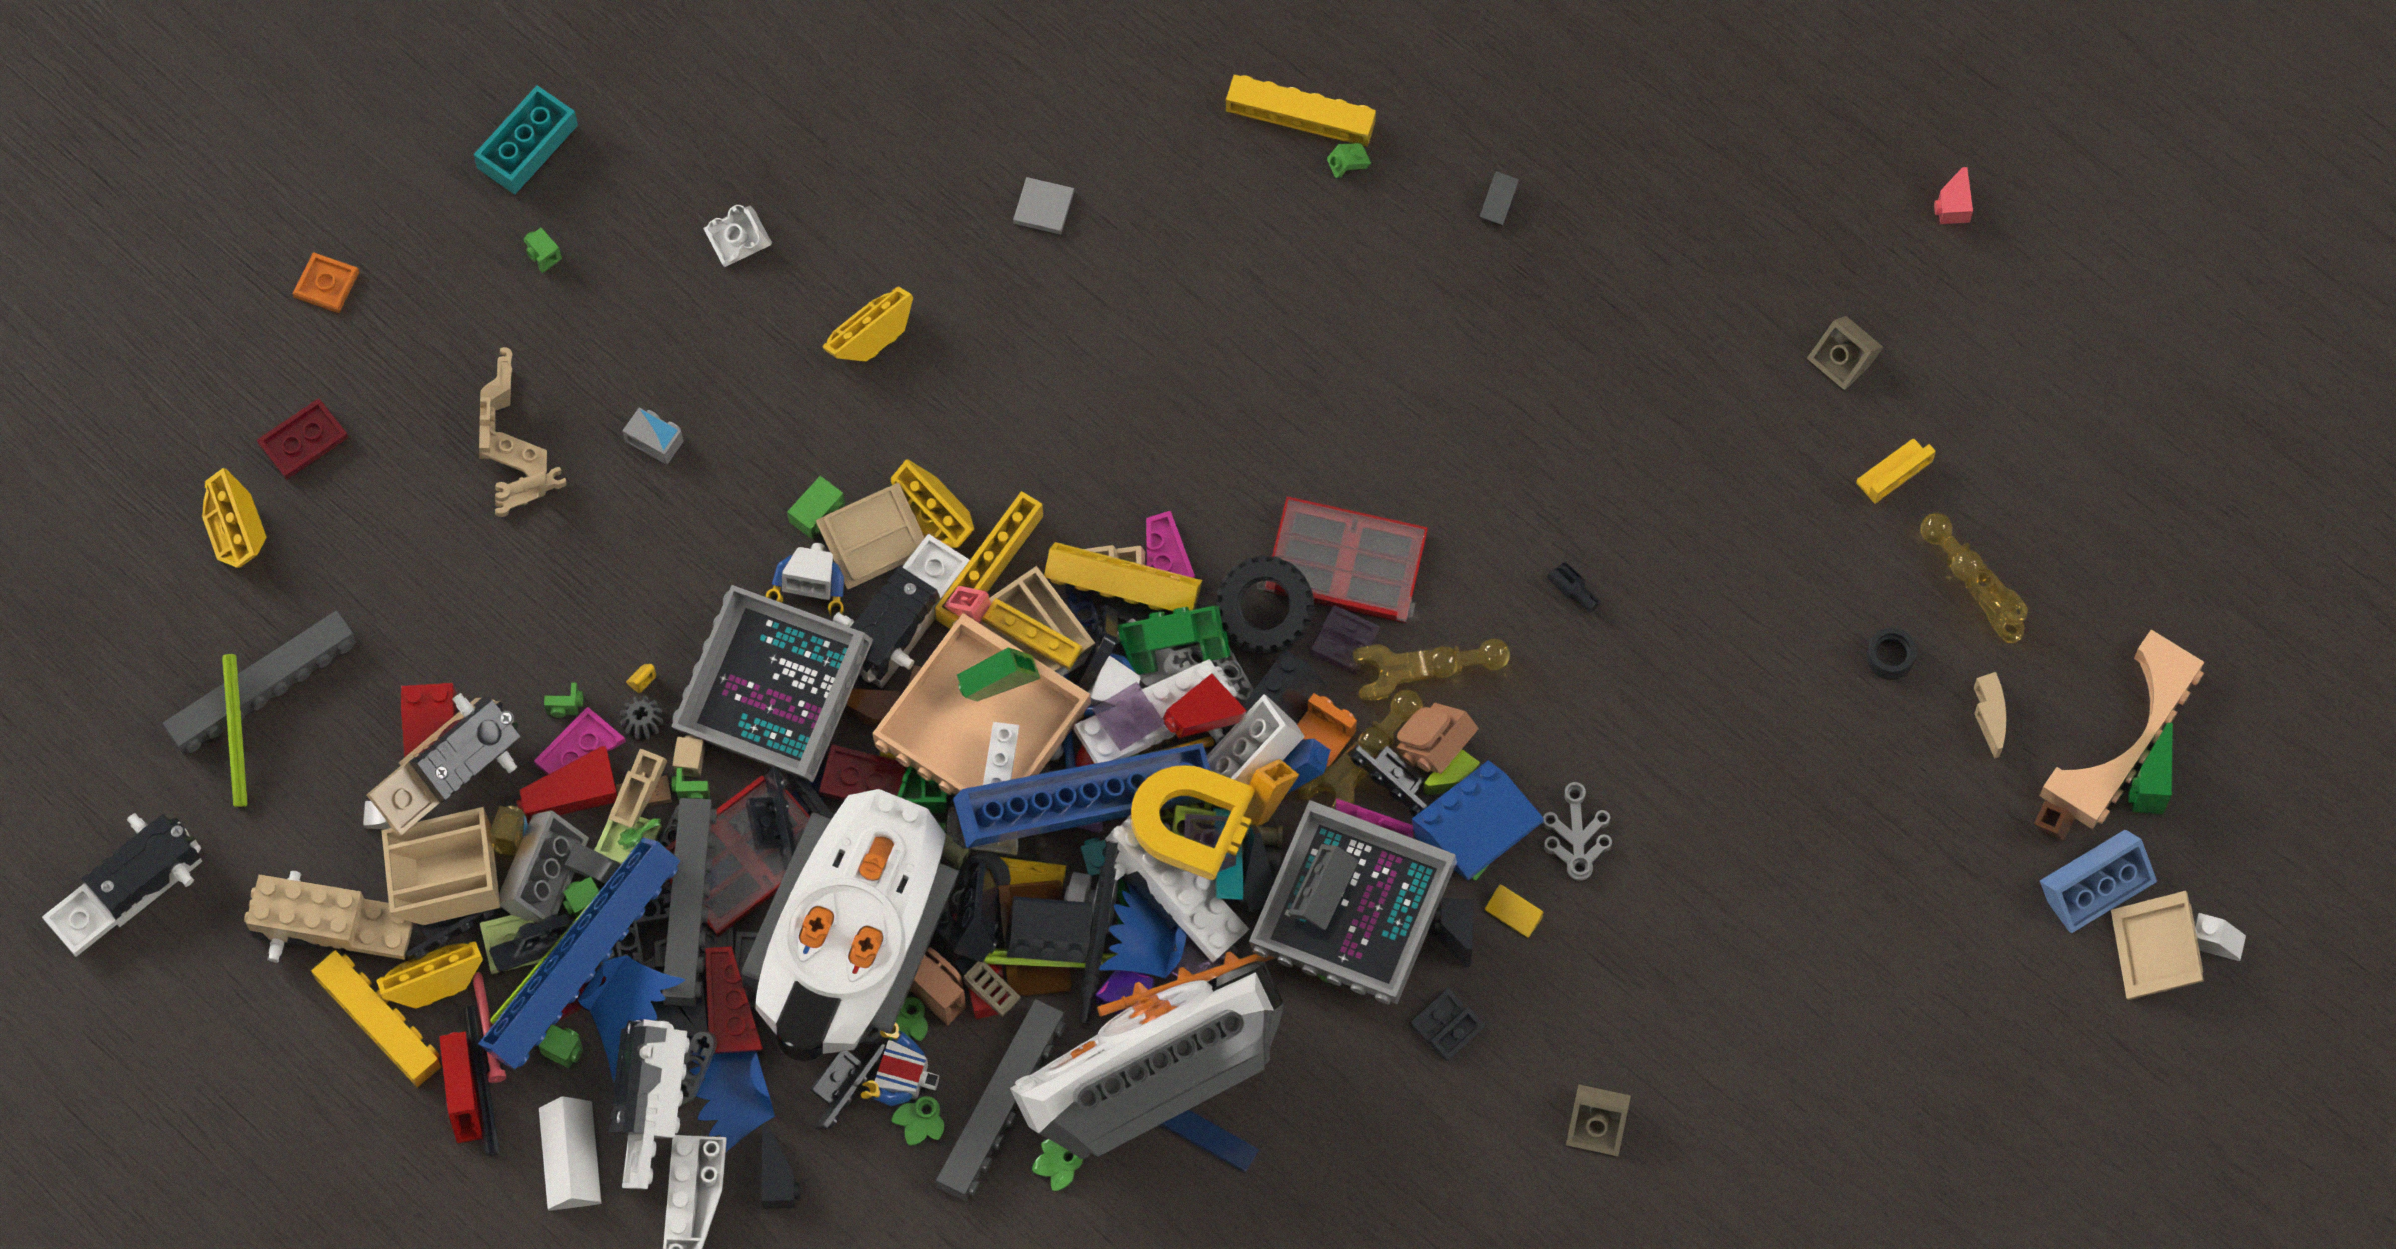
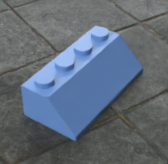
[2040,830,2157,933]

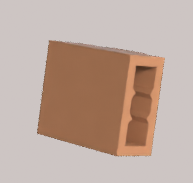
[1396,703,1479,774]
[909,947,966,1026]

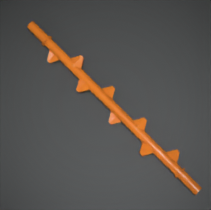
[1097,951,1275,1017]

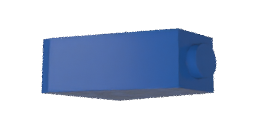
[1283,739,1331,794]

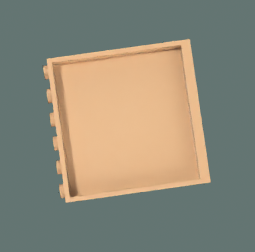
[873,613,1091,795]

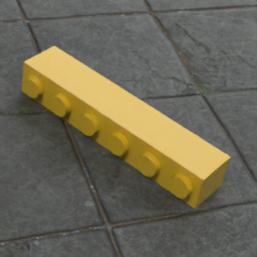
[1226,75,1376,147]
[935,491,1043,629]
[1044,542,1202,614]
[311,950,441,1088]

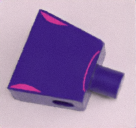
[1096,970,1154,1014]

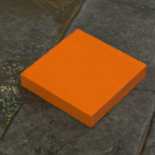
[292,252,360,313]

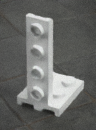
[964,722,1019,855]

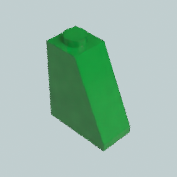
[957,647,1041,702]

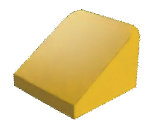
[626,664,656,693]

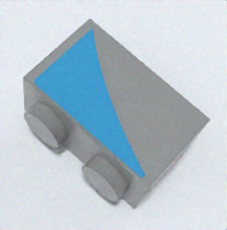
[622,408,684,465]

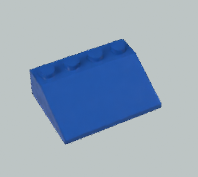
[1412,760,1544,881]

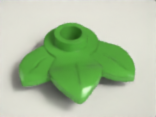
[617,819,661,850]
[889,997,928,1041]
[892,1096,944,1146]
[1032,1139,1083,1191]

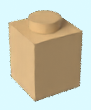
[672,735,705,778]

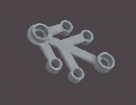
[1542,782,1612,881]

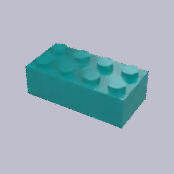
[474,85,578,195]

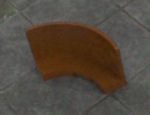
[998,880,1072,996]

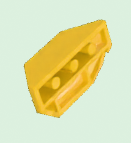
[823,286,913,362]
[891,459,974,548]
[202,468,267,568]
[376,941,483,1009]

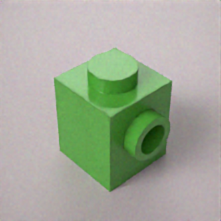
[562,876,599,918]
[539,1025,583,1068]

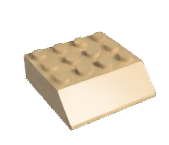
[952,566,1095,672]
[381,807,500,925]

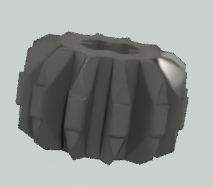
[620,696,664,740]

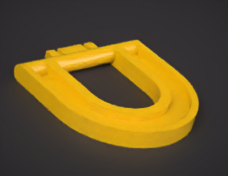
[1131,765,1255,880]

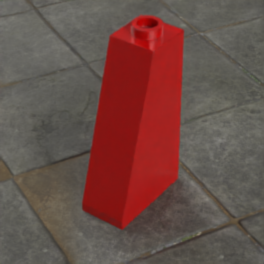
[516,745,618,823]
[439,1031,483,1143]

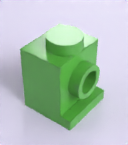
[524,228,562,273]

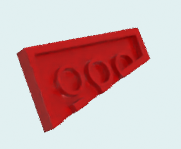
[705,946,763,1054]

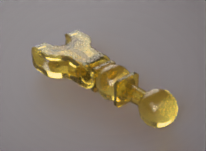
[1920,512,2028,643]
[1352,638,1510,701]
[1298,690,1423,810]

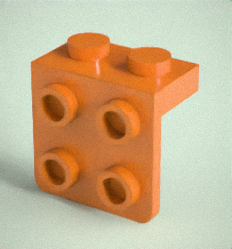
[1297,693,1357,769]

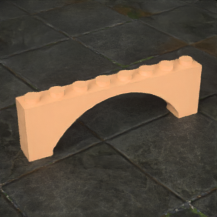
[2040,630,2204,829]

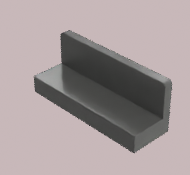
[1288,844,1358,930]

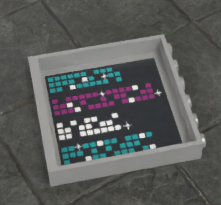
[671,585,873,782]
[1249,800,1457,1004]

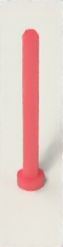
[472,972,506,1083]

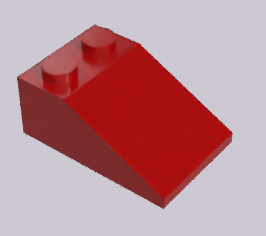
[401,683,457,758]

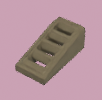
[963,961,1021,1017]

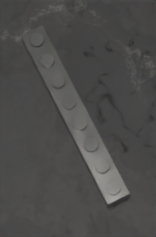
[162,610,357,756]
[662,798,717,1006]
[936,999,1066,1202]

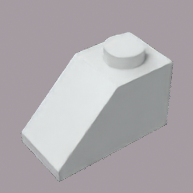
[2194,913,2246,961]

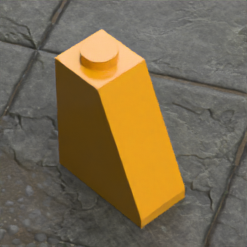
[1244,759,1299,827]

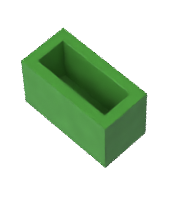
[787,476,845,539]

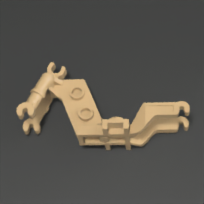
[479,347,566,517]

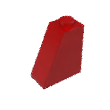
[1162,673,1247,738]

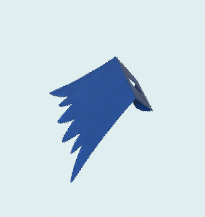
[1098,881,1187,978]
[578,956,685,1082]
[685,1049,775,1153]

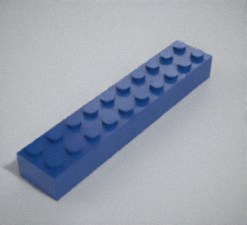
[953,743,1211,848]
[478,838,681,1069]

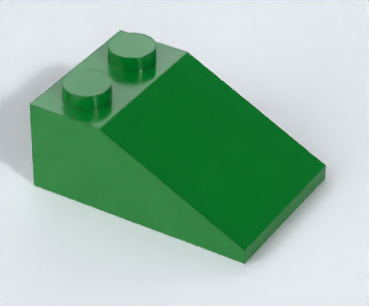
[2128,723,2173,814]

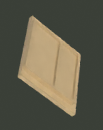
[816,483,925,590]
[2111,891,2204,1000]

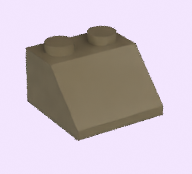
[1807,316,1883,390]
[1566,1085,1631,1156]

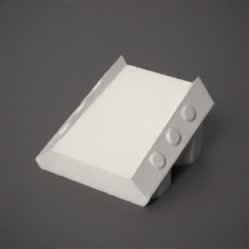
[703,205,772,267]

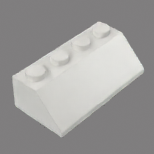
[1207,695,1305,785]

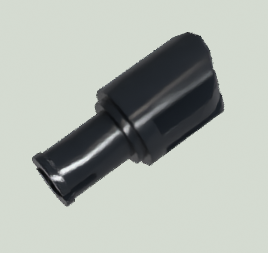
[1547,561,1601,613]

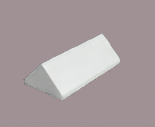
[539,1096,602,1211]

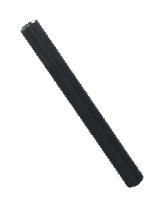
[464,1005,500,1156]

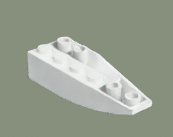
[663,1135,727,1249]

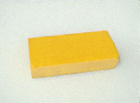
[1485,884,1543,938]

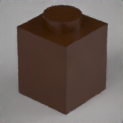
[2034,801,2075,841]

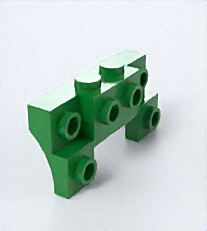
[1118,606,1231,675]

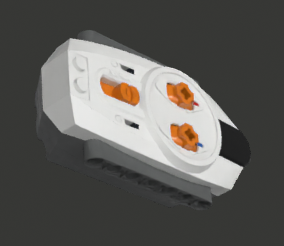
[742,789,960,1061]
[1010,961,1284,1159]

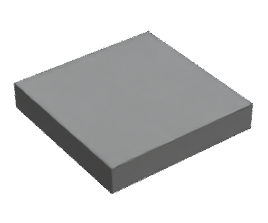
[1013,177,1074,235]

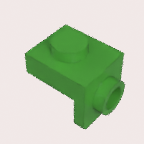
[1327,143,1371,178]
[544,683,583,718]
[672,768,710,801]

